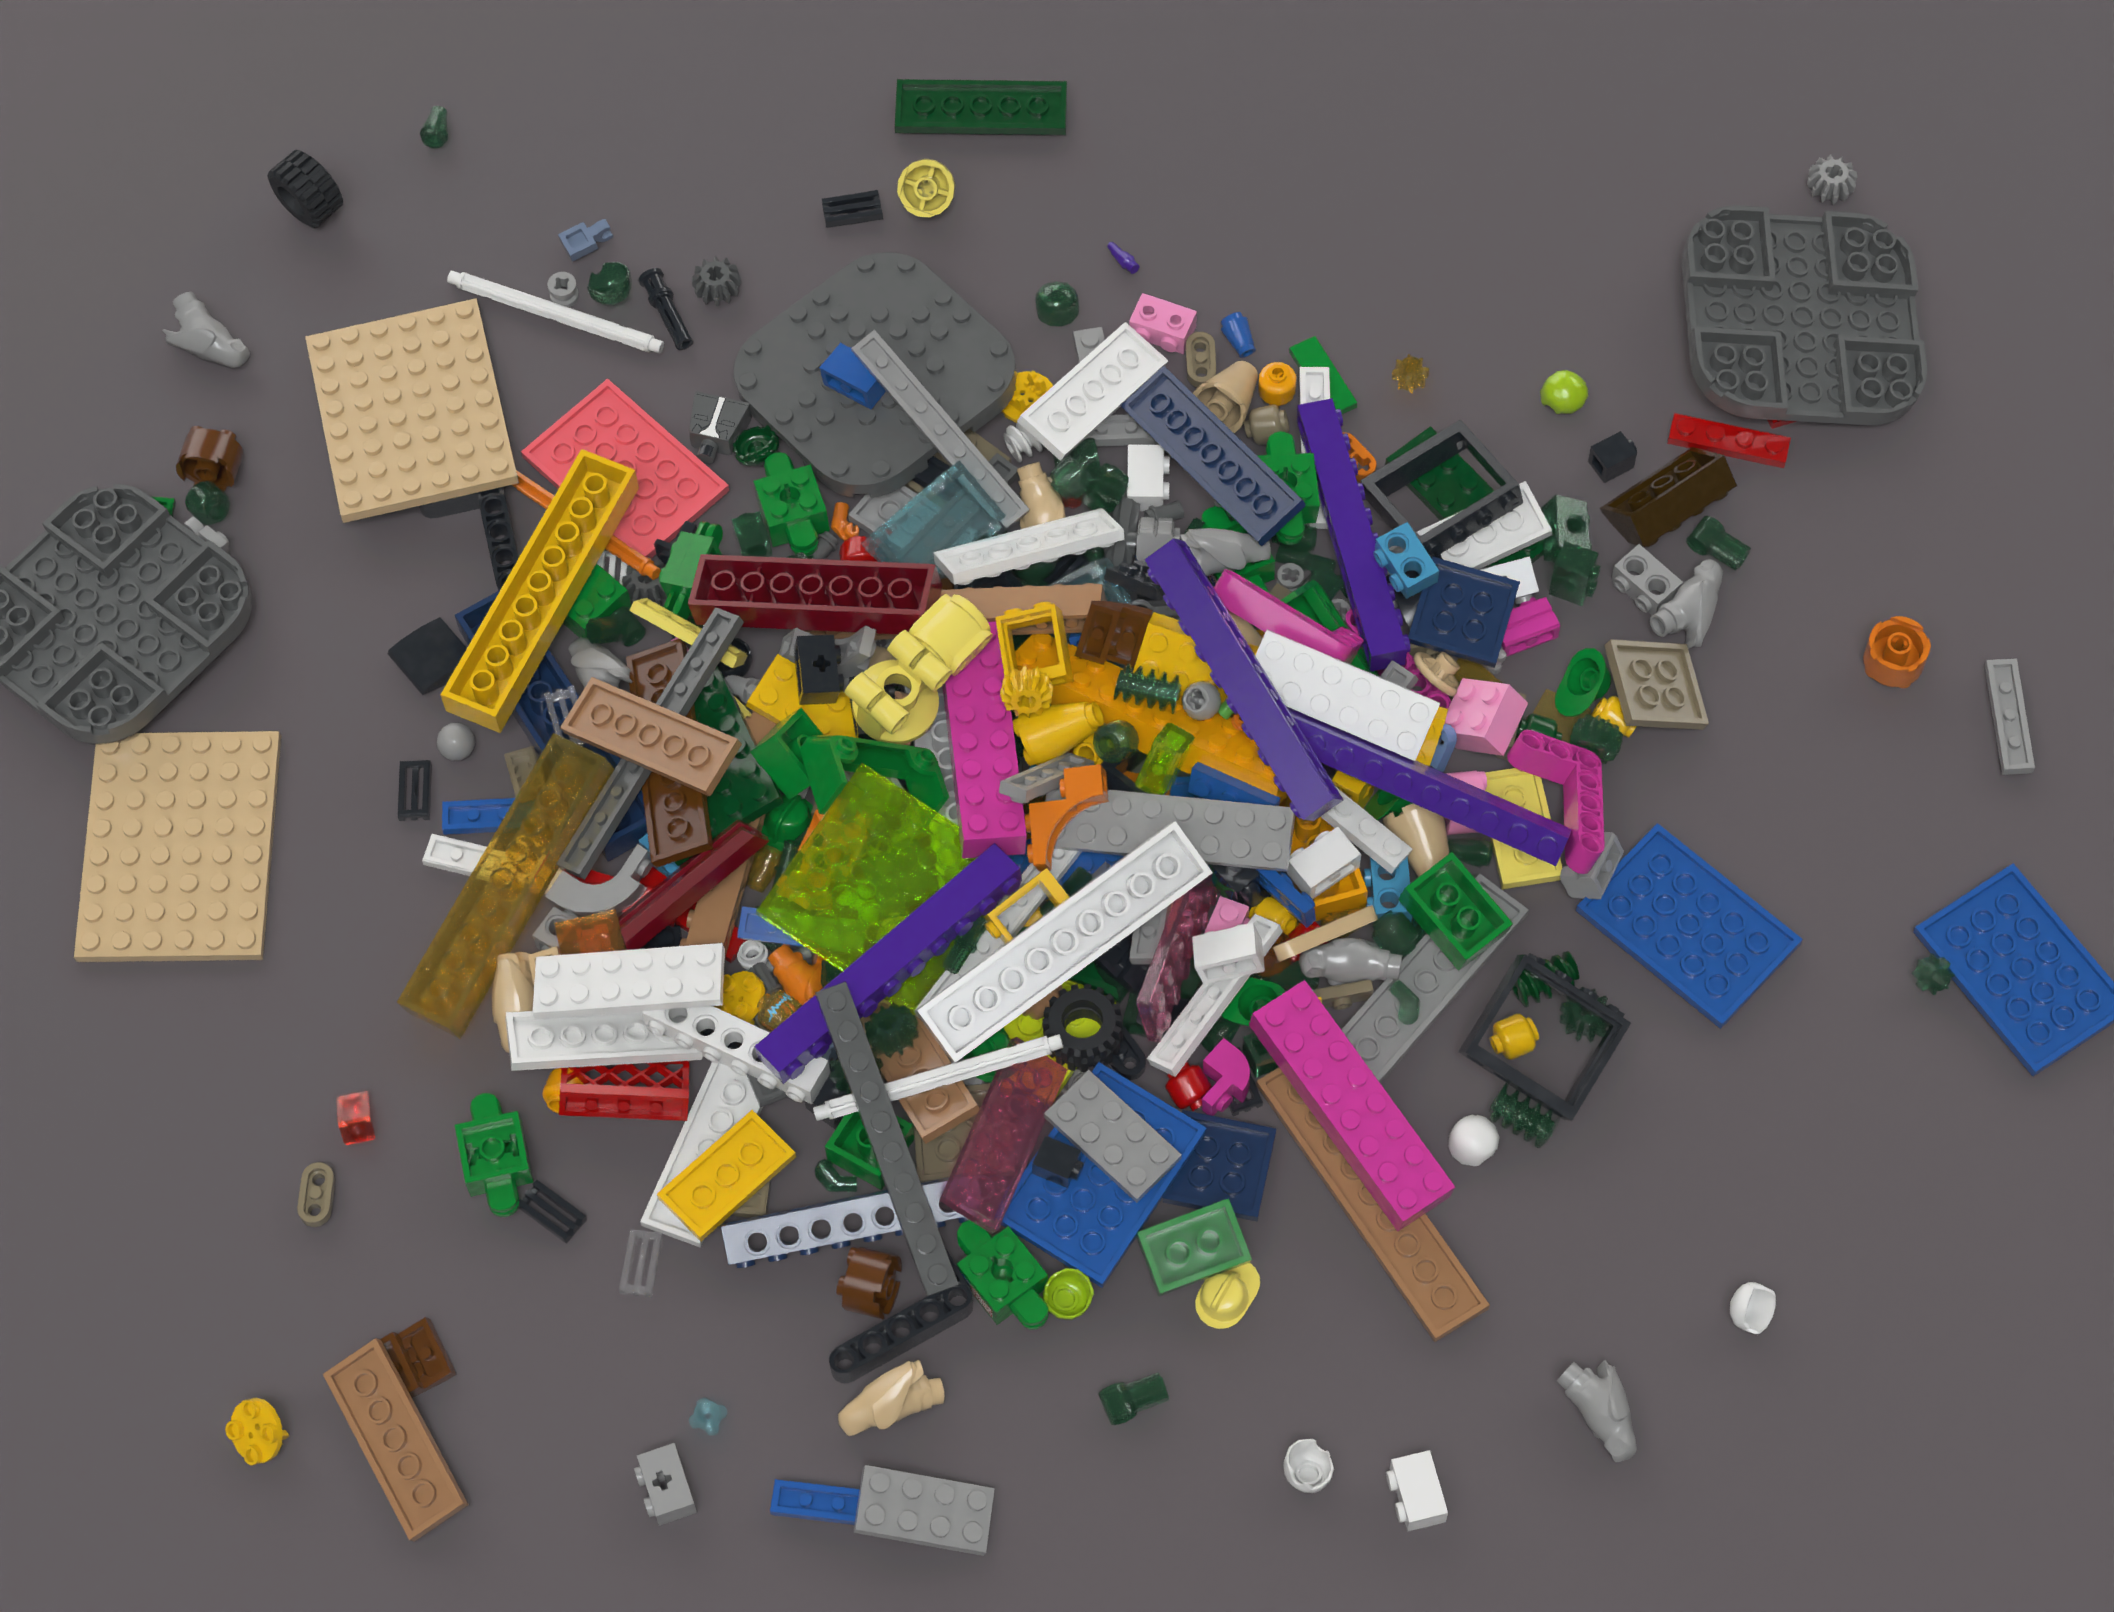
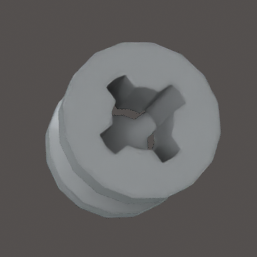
[547,271,579,307]

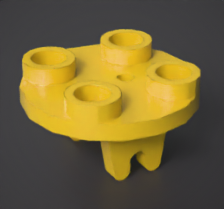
[1001,370,1053,423]
[714,971,765,1025]
[225,1398,289,1465]

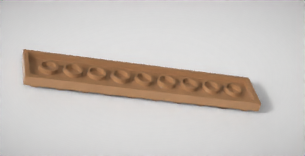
[1256,1068,1490,1342]

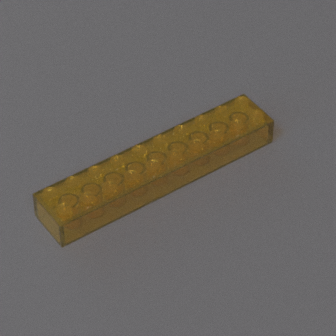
[397,733,615,1039]

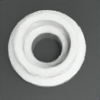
[737,940,769,970]

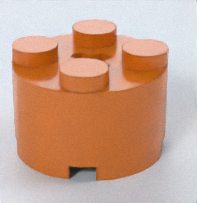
[1863,616,1931,688]

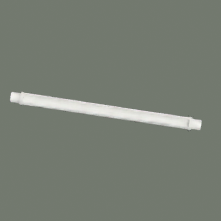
[447,271,664,354]
[813,1034,1064,1121]

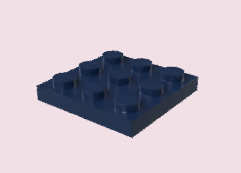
[1408,556,1520,668]
[1163,1110,1277,1222]

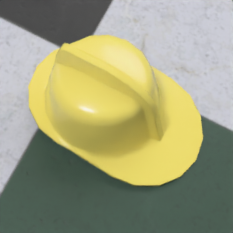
[1195,1263,1260,1329]

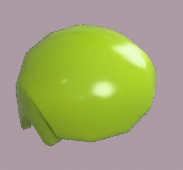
[1540,370,1588,414]
[1043,1268,1094,1320]

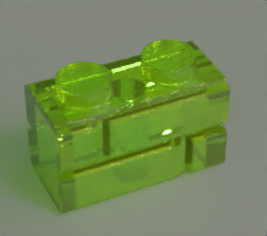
[1135,723,1195,795]

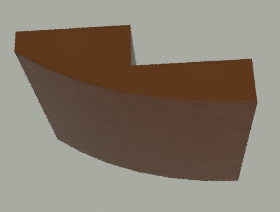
[1075,601,1153,668]
[380,1317,457,1398]

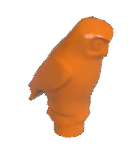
[767,945,829,1014]

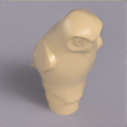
[1017,462,1066,529]
[492,952,534,1053]
[838,1360,944,1436]

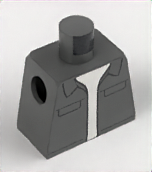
[689,391,752,464]

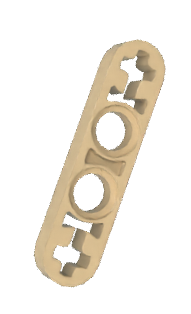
[1273,905,1378,962]

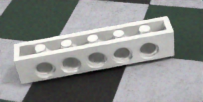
[642,1006,830,1104]

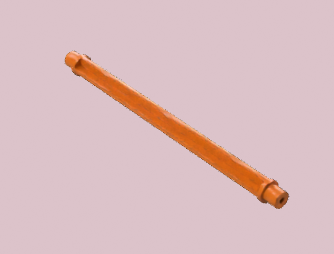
[512,470,661,580]

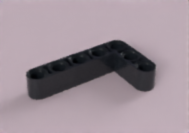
[419,487,519,591]
[829,1246,973,1384]

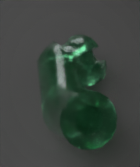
[814,1159,858,1192]

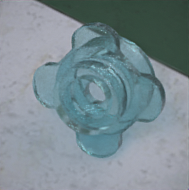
[689,1398,727,1436]

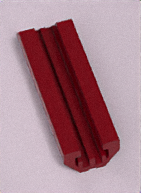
[618,819,769,950]

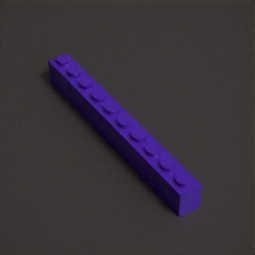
[1296,398,1411,672]
[1144,538,1344,821]
[1286,706,1572,866]
[754,843,1022,1084]

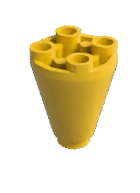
[1013,702,1104,766]

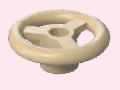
[1413,652,1460,697]

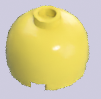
[897,159,955,218]

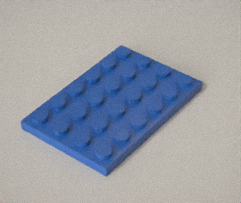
[1576,823,1803,1029]
[1913,863,2114,1077]
[993,1062,1207,1288]

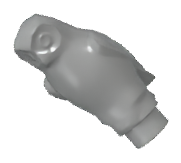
[162,292,250,368]
[1180,528,1271,576]
[1650,559,1723,649]
[568,637,632,688]
[1299,938,1402,986]
[1557,1360,1637,1463]

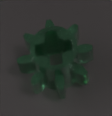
[1912,953,1955,995]

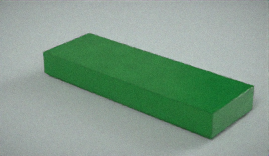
[1289,336,1357,415]

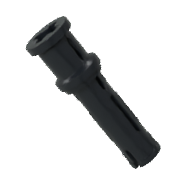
[638,268,693,350]

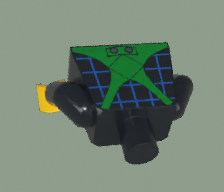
[1207,864,1274,907]

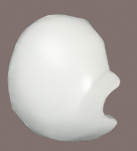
[1448,1114,1500,1166]
[1730,1282,1776,1334]
[1283,1439,1334,1493]

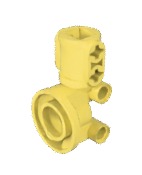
[844,594,993,744]

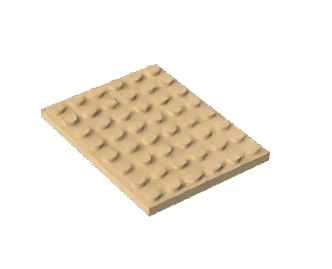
[305,298,519,523]
[74,731,281,962]

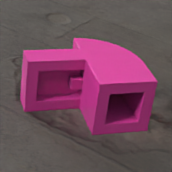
[1202,1038,1250,1116]

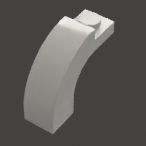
[779,626,876,678]
[545,844,653,917]

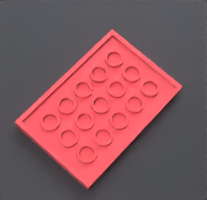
[521,379,730,558]

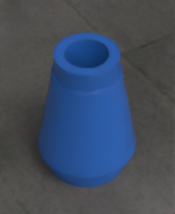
[1221,312,1256,358]

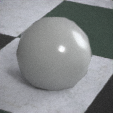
[1182,681,1221,721]
[436,723,475,761]

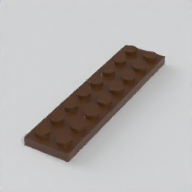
[626,638,713,868]

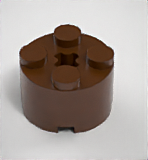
[176,426,243,493]
[836,1247,902,1320]

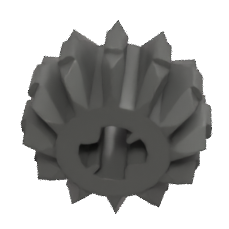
[691,256,741,307]
[622,556,667,605]

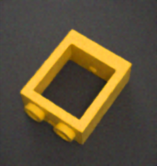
[995,602,1074,686]
[984,868,1069,944]

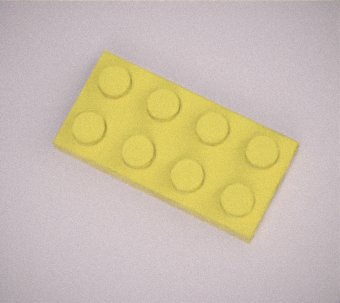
[1485,768,1562,889]

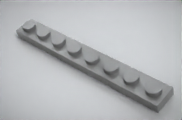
[851,330,1029,531]

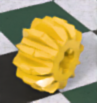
[1000,665,1053,718]

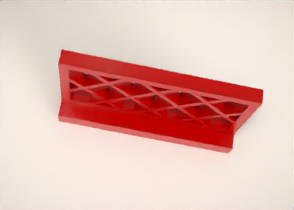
[559,1061,689,1121]

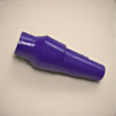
[1107,242,1140,274]

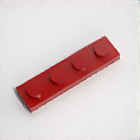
[1667,413,1791,468]

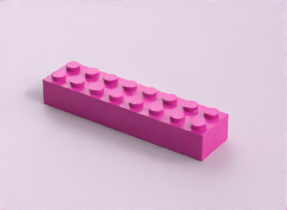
[942,621,1027,859]
[1249,980,1455,1231]

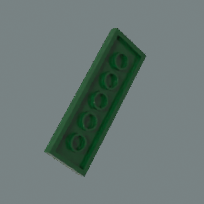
[895,79,1067,135]
[1385,426,1549,568]

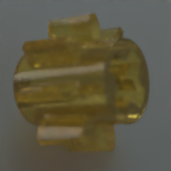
[1392,354,1429,393]

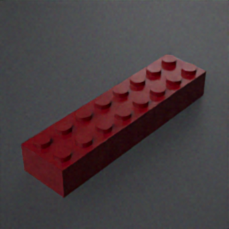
[688,554,943,634]

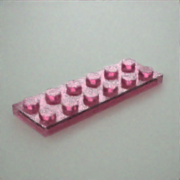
[1136,867,1217,1042]
[939,1037,1067,1234]

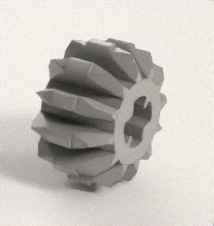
[1807,154,1857,205]

